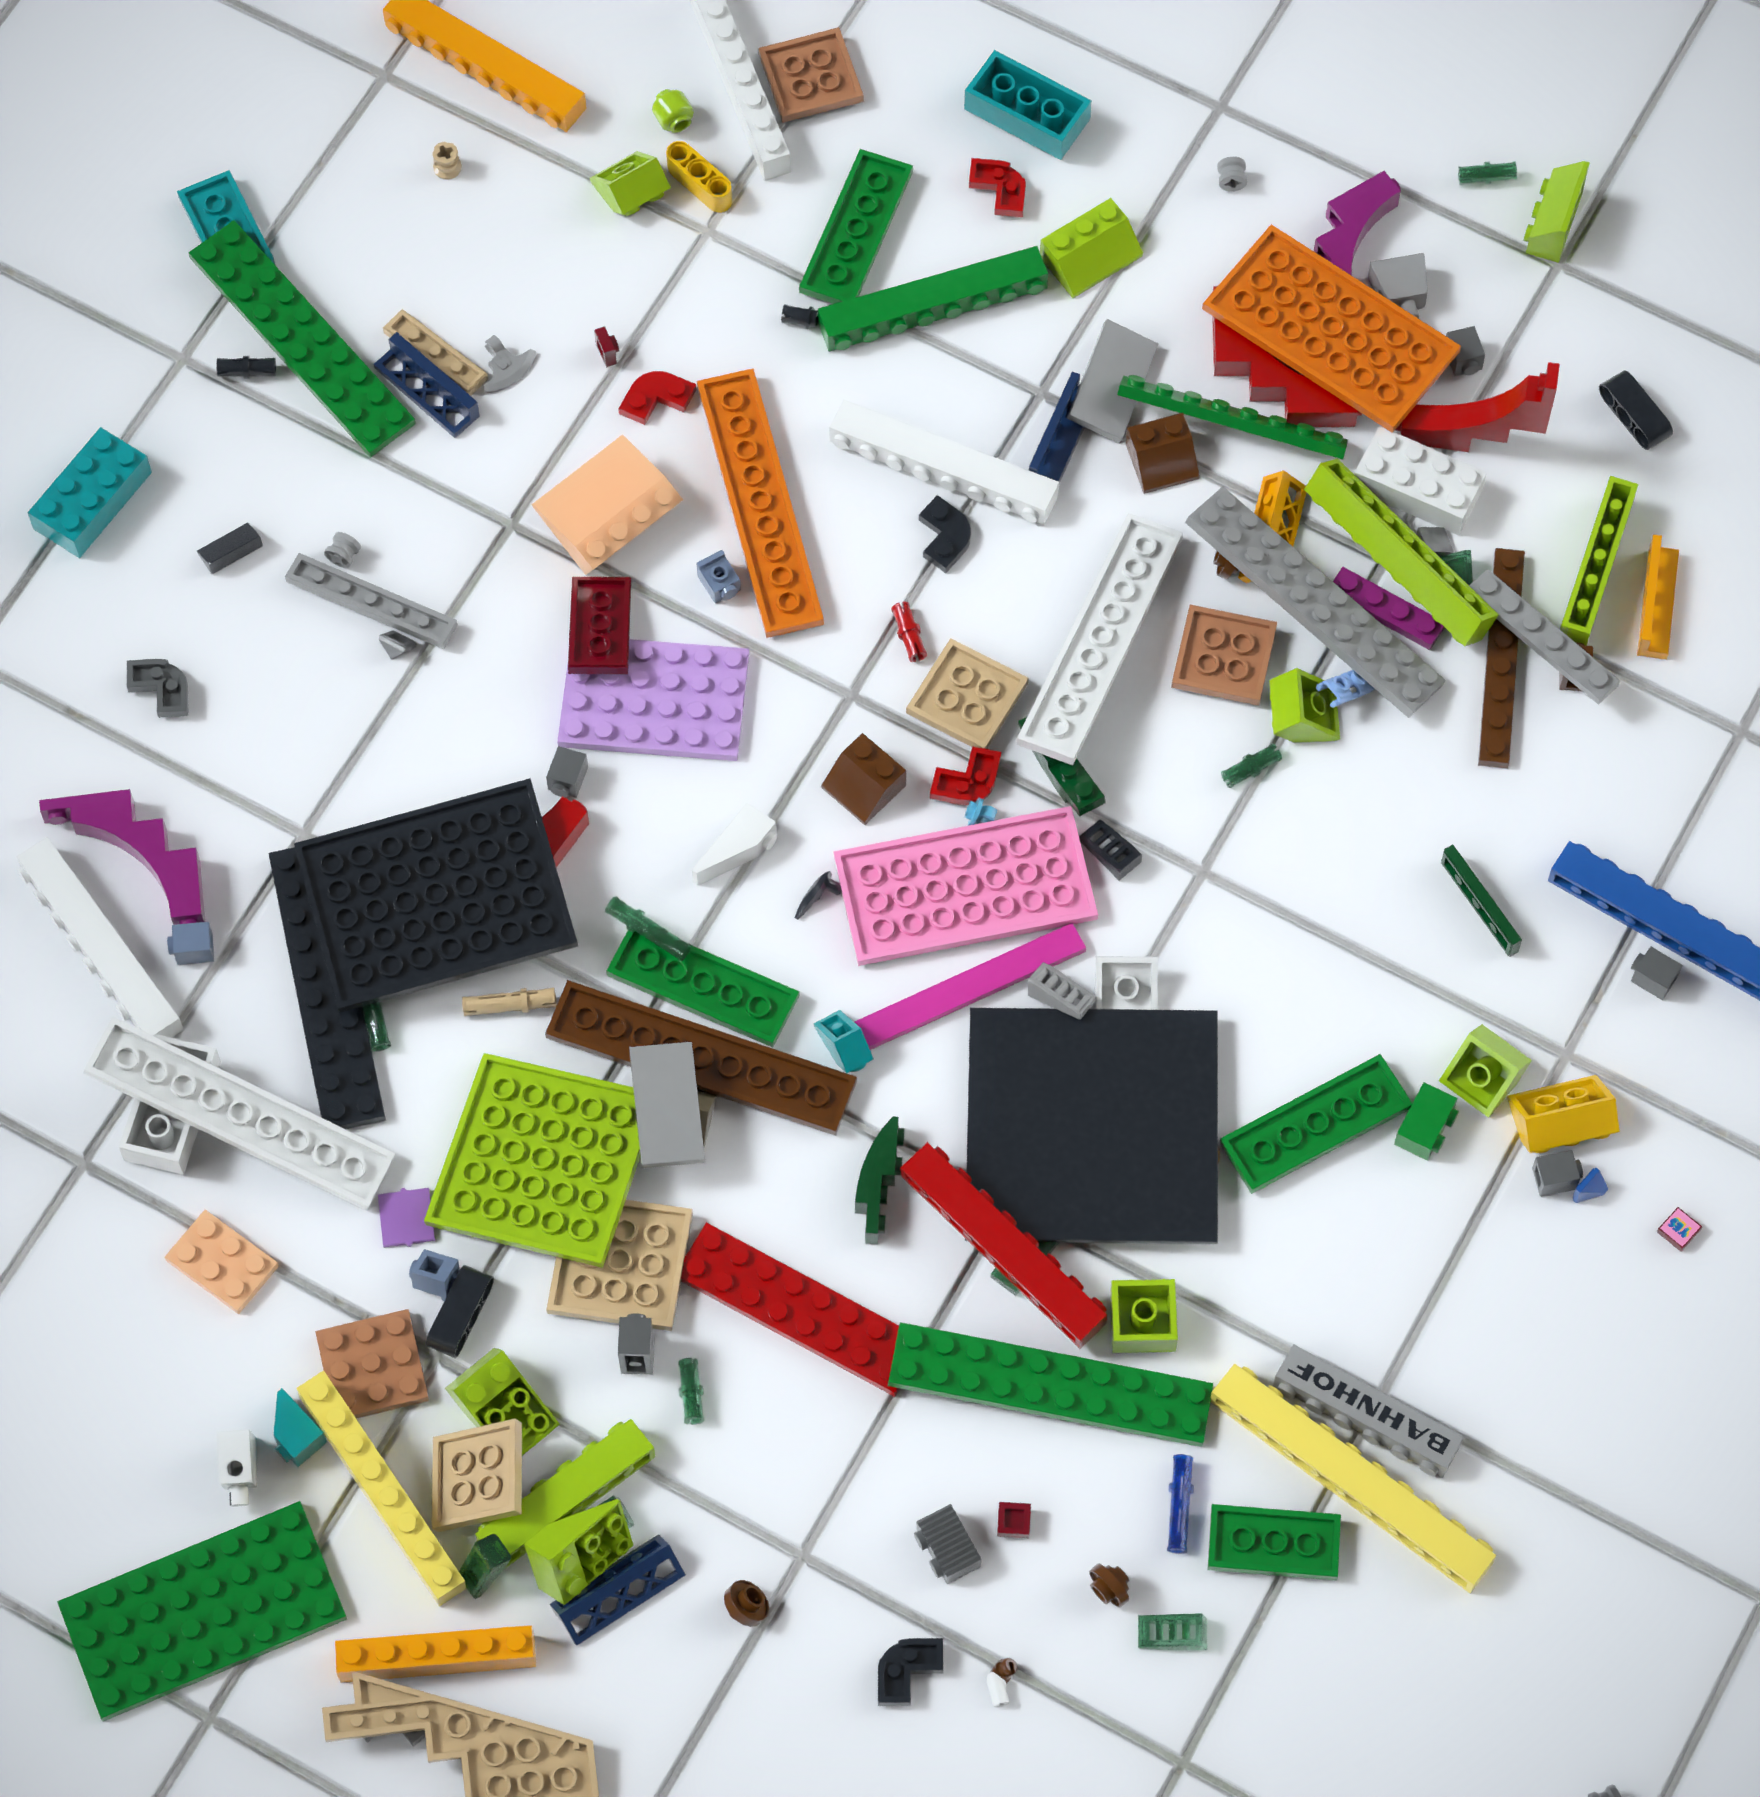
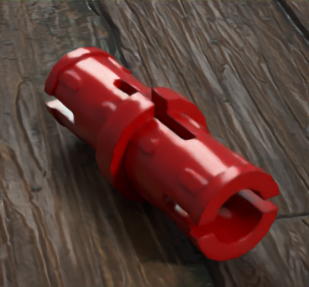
[891,601,927,662]

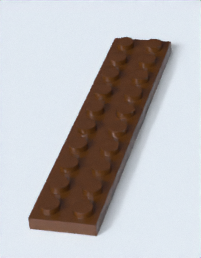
[545,980,857,1136]

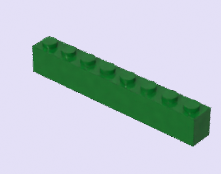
[818,246,1048,352]

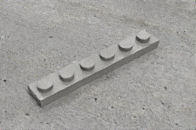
[285,553,458,649]
[1469,569,1620,705]

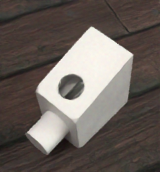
[217,1429,257,1507]

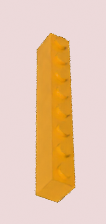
[383,0,587,132]

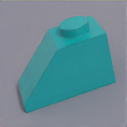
[813,1010,874,1073]
[273,1388,327,1467]

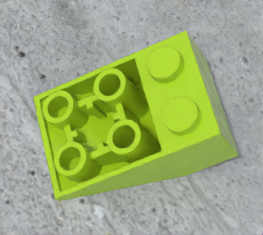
[445,1348,560,1456]
[524,1499,634,1605]

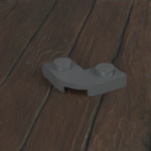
[127,659,188,718]

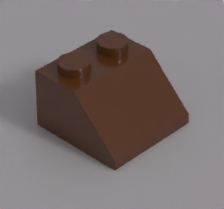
[1126,413,1200,494]
[821,733,906,825]

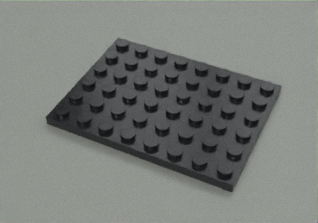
[294,778,578,1013]

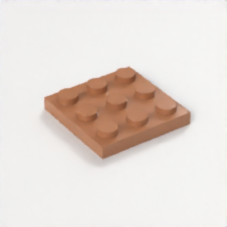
[758,27,864,123]
[1171,604,1277,706]
[315,1309,429,1418]

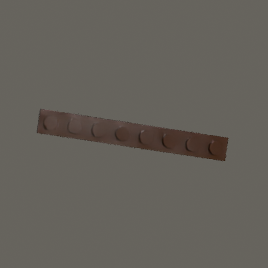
[1478,548,1525,769]

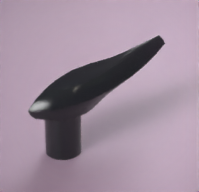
[794,871,842,920]

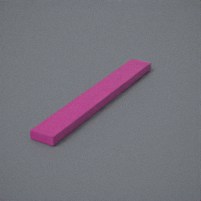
[854,923,1086,1050]

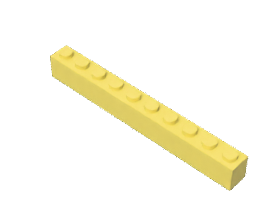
[1210,1363,1496,1594]

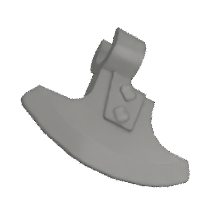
[484,335,536,393]

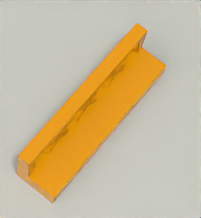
[1238,470,1307,584]
[1637,534,1679,660]

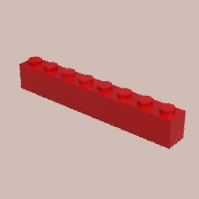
[900,1142,1107,1349]

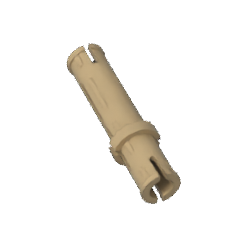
[462,987,557,1017]

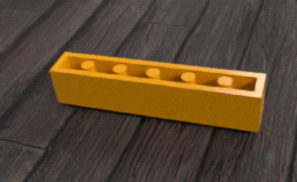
[335,1625,536,1683]

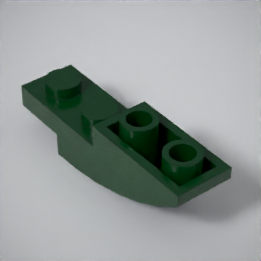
[1018,716,1106,817]
[855,1116,905,1244]

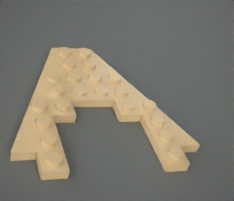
[322,1672,599,1797]

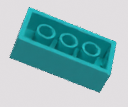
[964,50,1092,160]
[27,427,152,559]

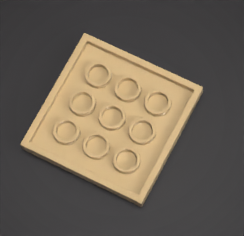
[546,1200,693,1331]

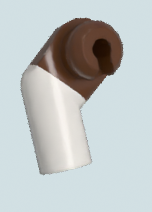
[987,1658,1017,1707]

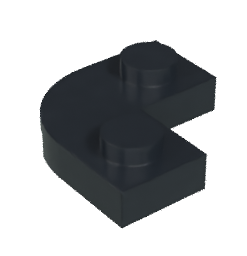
[918,495,971,573]
[878,1638,943,1706]

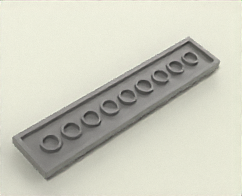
[1185,486,1446,718]

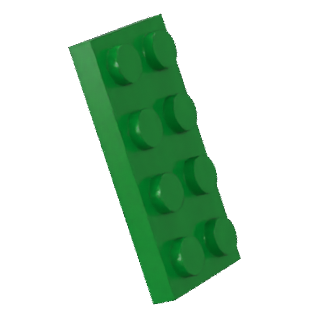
[1207,1504,1341,1581]

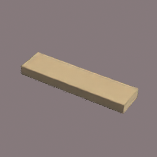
[383,309,488,396]

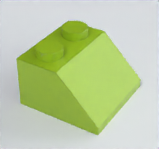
[589,151,671,216]
[1269,668,1340,743]
[1439,1024,1532,1118]

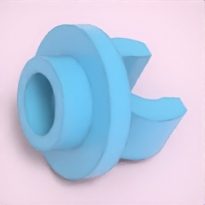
[964,798,997,826]

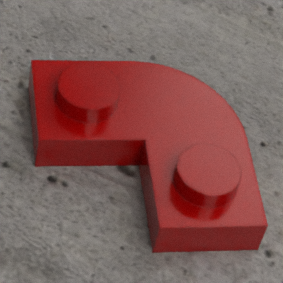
[969,158,1026,217]
[618,371,697,425]
[930,746,1002,805]

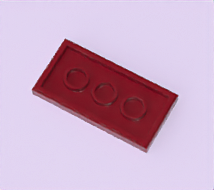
[568,577,632,674]

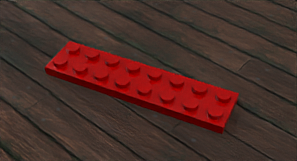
[681,1222,900,1397]

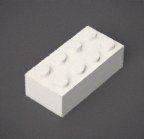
[1354,426,1487,535]
[118,1034,221,1175]

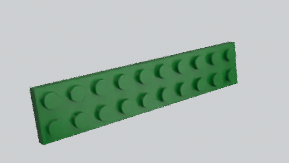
[188,220,416,458]
[888,1322,1213,1447]

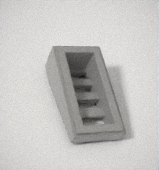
[1028,962,1096,1020]

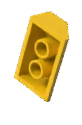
[1507,1075,1620,1153]

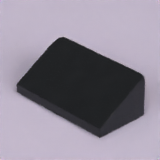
[197,522,263,574]

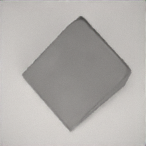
[1416,527,1454,558]

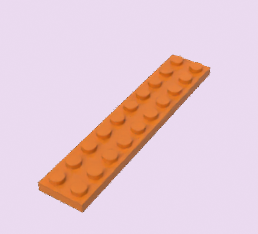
[697,368,824,638]

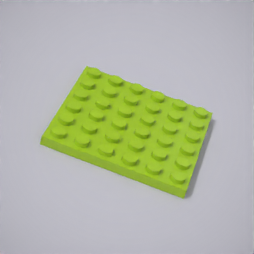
[424,1053,640,1268]

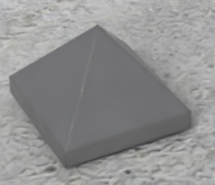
[379,630,417,659]

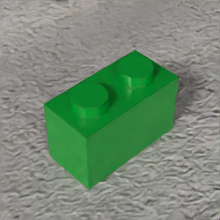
[1394,1082,1459,1161]

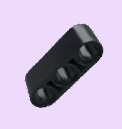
[1599,370,1673,450]
[426,1265,494,1358]

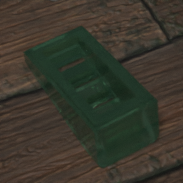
[459,1534,512,1599]
[1138,1613,1207,1650]

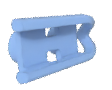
[1316,670,1375,708]

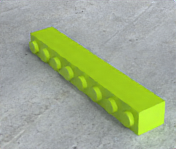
[1304,458,1499,647]

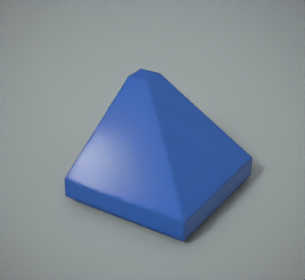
[1572,1168,1608,1203]

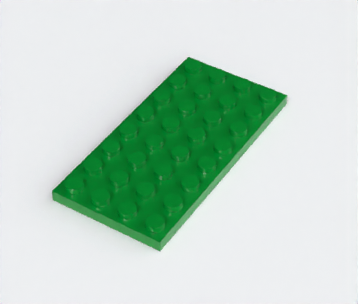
[57,1501,347,1722]

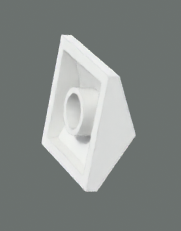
[1095,956,1158,1010]

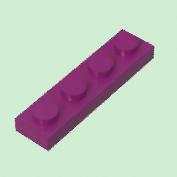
[1333,567,1445,650]

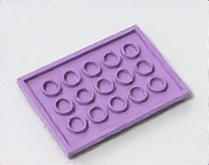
[557,639,750,761]

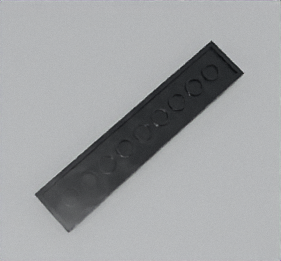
[268,847,386,1129]

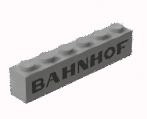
[1273,1344,1464,1478]

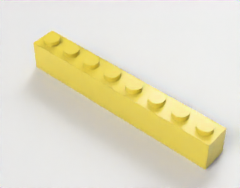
[296,1370,466,1607]

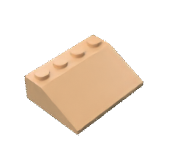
[532,434,683,575]

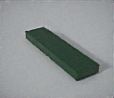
[1441,844,1522,957]

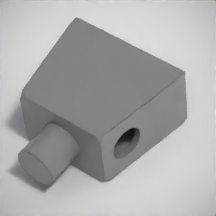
[1368,253,1428,319]

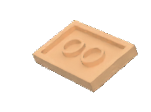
[165,1210,279,1314]

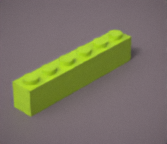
[1560,476,1639,646]
[475,1419,656,1572]

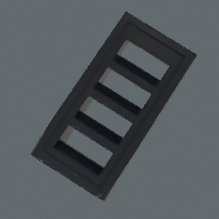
[1079,819,1142,881]

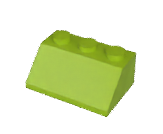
[1523,161,1590,263]
[1040,198,1143,298]

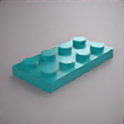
[177,170,275,264]

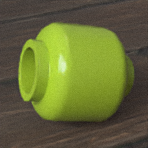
[652,89,694,133]

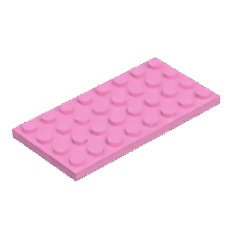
[833,806,1098,966]

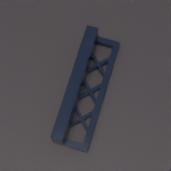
[374,332,480,438]
[1029,371,1085,484]
[549,1534,686,1646]

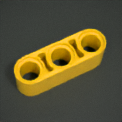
[666,141,732,213]

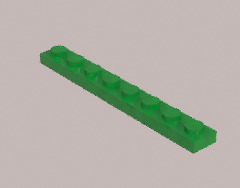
[1117,375,1348,460]

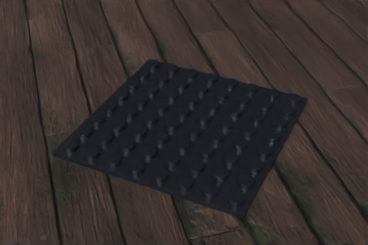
[965,1008,1218,1244]

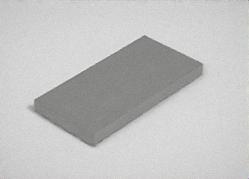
[1067,319,1158,443]
[629,1042,705,1168]

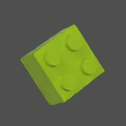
[1110,1279,1178,1353]

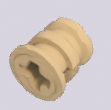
[432,142,462,179]

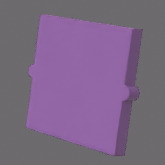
[378,1188,435,1248]

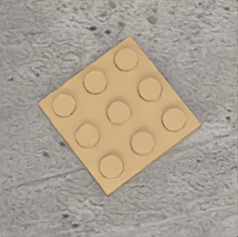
[906,638,1029,749]
[432,1419,522,1532]

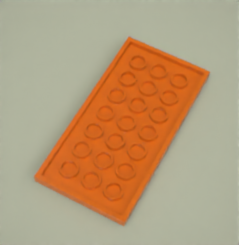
[1202,224,1461,433]

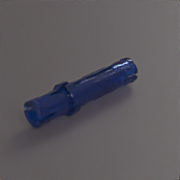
[1167,1454,1194,1554]

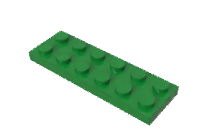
[799,149,913,304]
[606,920,800,1048]
[1219,1054,1412,1194]

